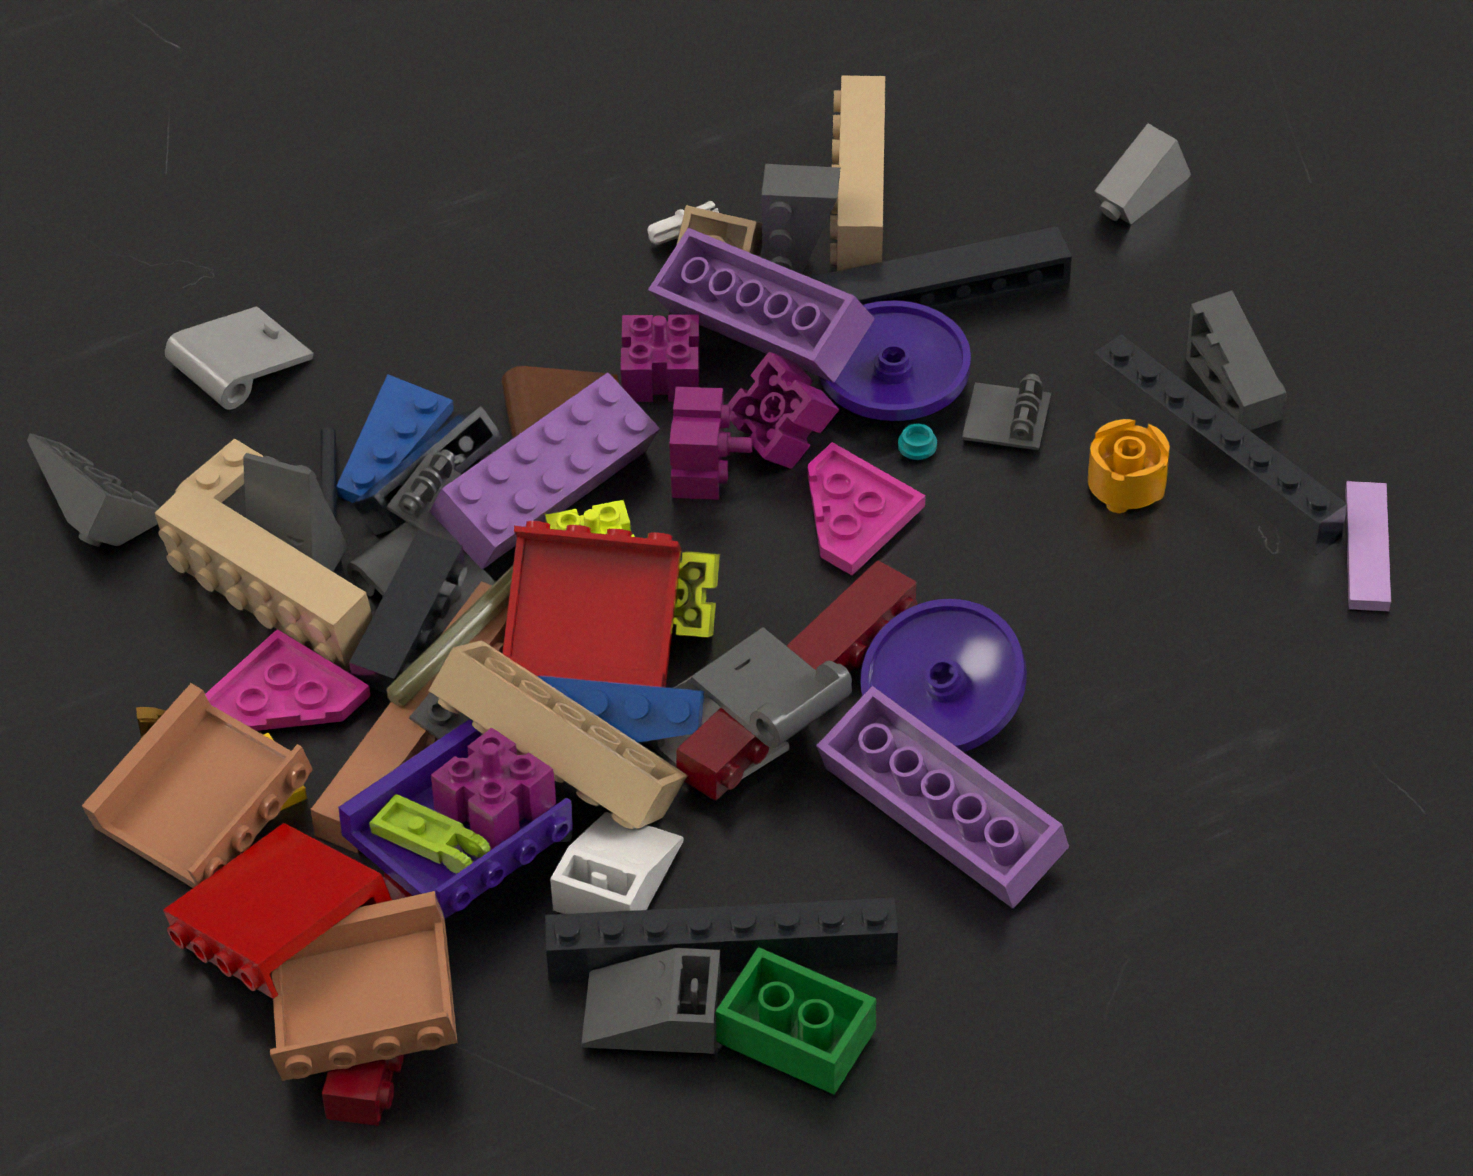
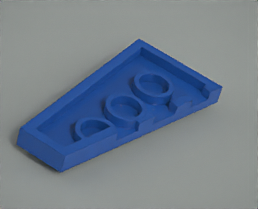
[336,374,454,503]
[538,675,704,742]

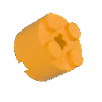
[1088,419,1170,513]

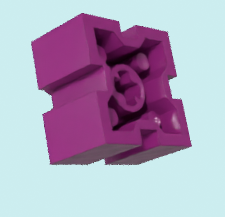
[621,314,700,402]
[727,352,839,469]
[669,387,753,500]
[431,728,556,849]

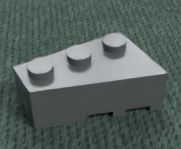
[761,164,841,274]

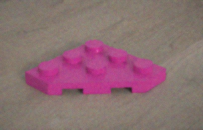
[808,442,925,575]
[205,629,370,731]

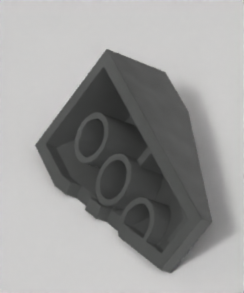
[27,433,160,547]

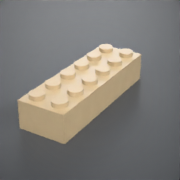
[830,76,885,271]
[155,482,373,672]
[428,640,688,829]

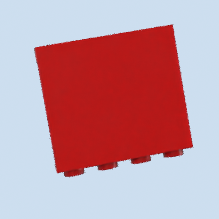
[502,521,682,687]
[163,823,392,999]

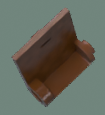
[502,366,620,439]

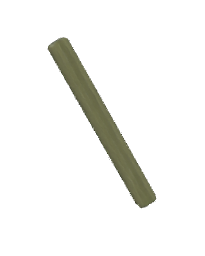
[386,566,513,707]

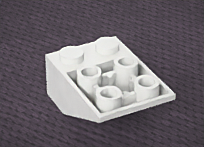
[550,812,684,914]

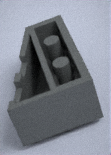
[1186,290,1287,431]

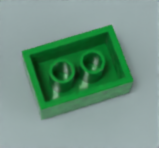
[715,947,876,1095]

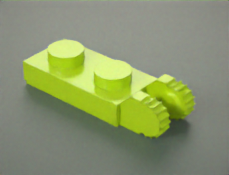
[369,794,491,874]

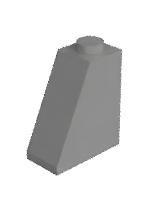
[1095,123,1191,225]

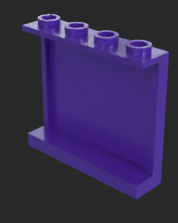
[338,719,573,919]

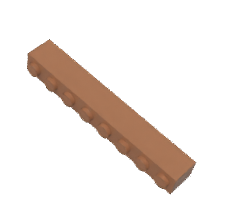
[311,581,509,854]

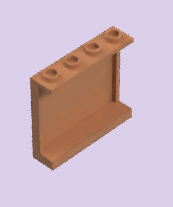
[82,683,313,888]
[270,891,458,1081]

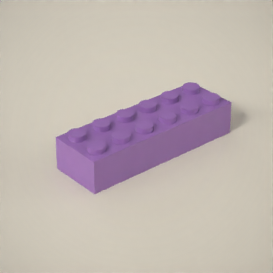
[648,228,875,383]
[429,372,660,570]
[816,686,1069,908]

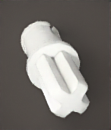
[647,201,719,245]

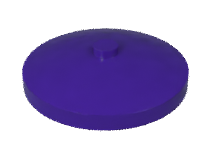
[818,301,971,421]
[861,599,1027,752]

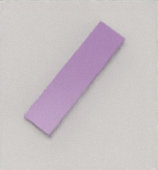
[1345,481,1391,611]

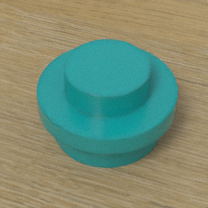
[898,424,937,460]

